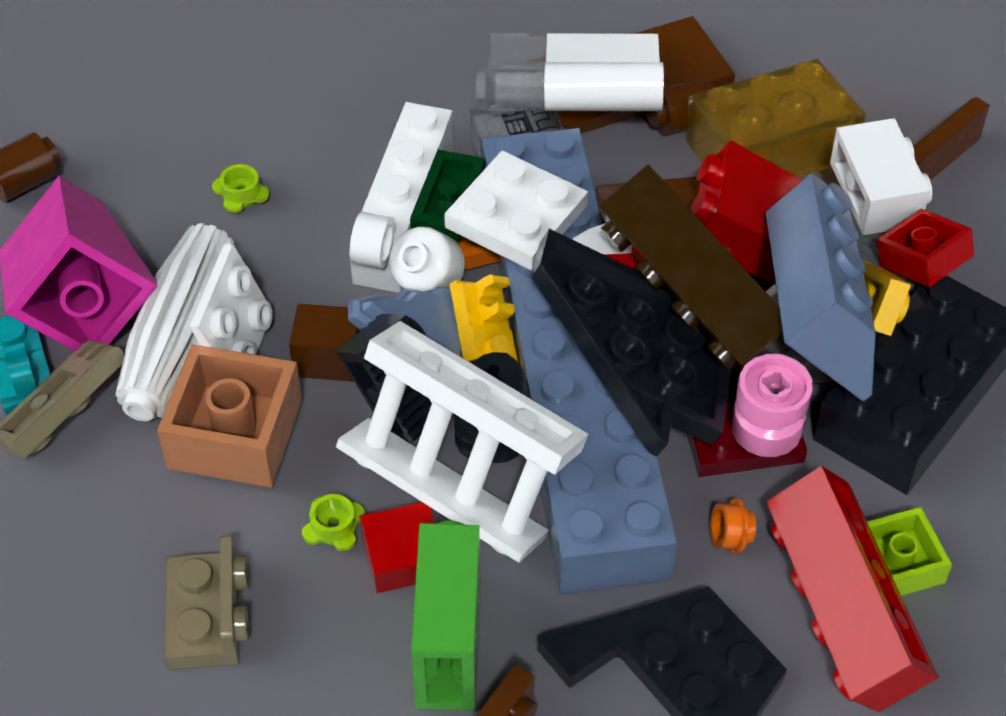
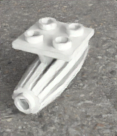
[116,223,273,422]

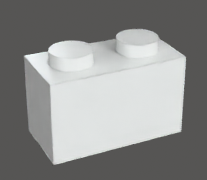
[830,118,932,236]

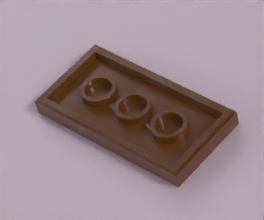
[527,16,735,133]

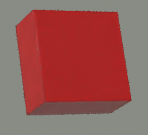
[877,208,974,288]
[359,502,435,593]

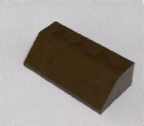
[599,164,792,372]

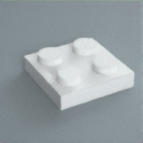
[444,151,589,271]

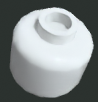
[389,227,465,291]

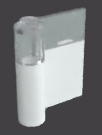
[476,33,664,111]

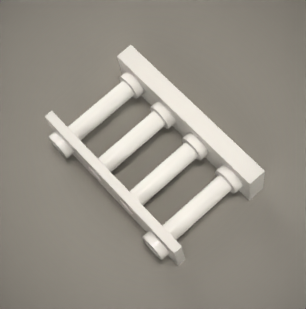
[336,321,589,563]

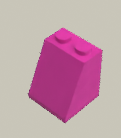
[0,176,157,351]

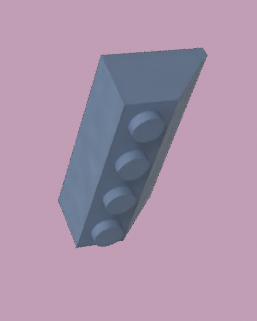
[766,173,876,401]

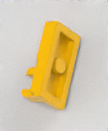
[862,259,911,336]
[449,275,518,362]

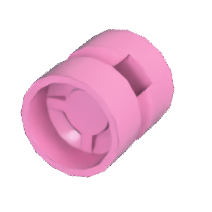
[731,354,813,457]

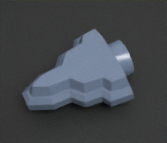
[348,287,462,357]

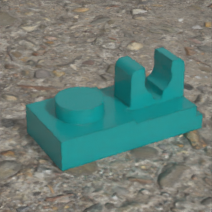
[0,315,51,415]

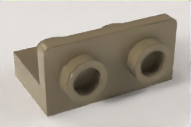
[165,535,249,670]

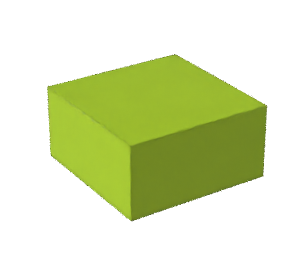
[867,507,952,596]

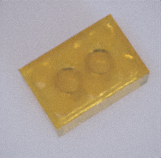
[687,59,865,177]

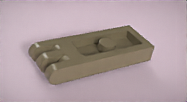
[0,340,125,459]

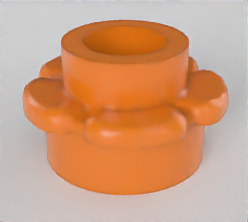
[710,498,756,554]

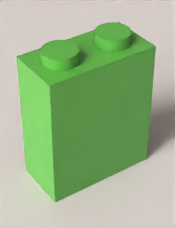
[411,521,481,711]

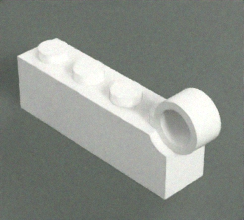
[349,102,454,293]

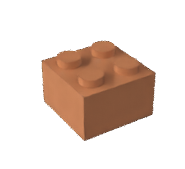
[157,344,302,488]

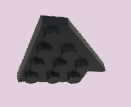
[531,228,731,456]

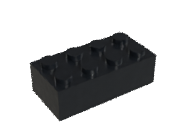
[813,276,1006,495]

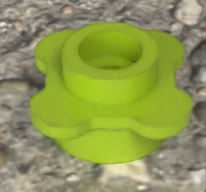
[212,164,269,213]
[302,494,365,551]

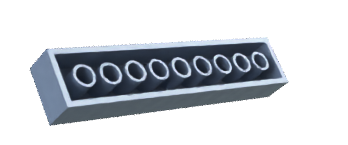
[482,128,677,594]

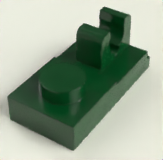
[410,149,486,242]

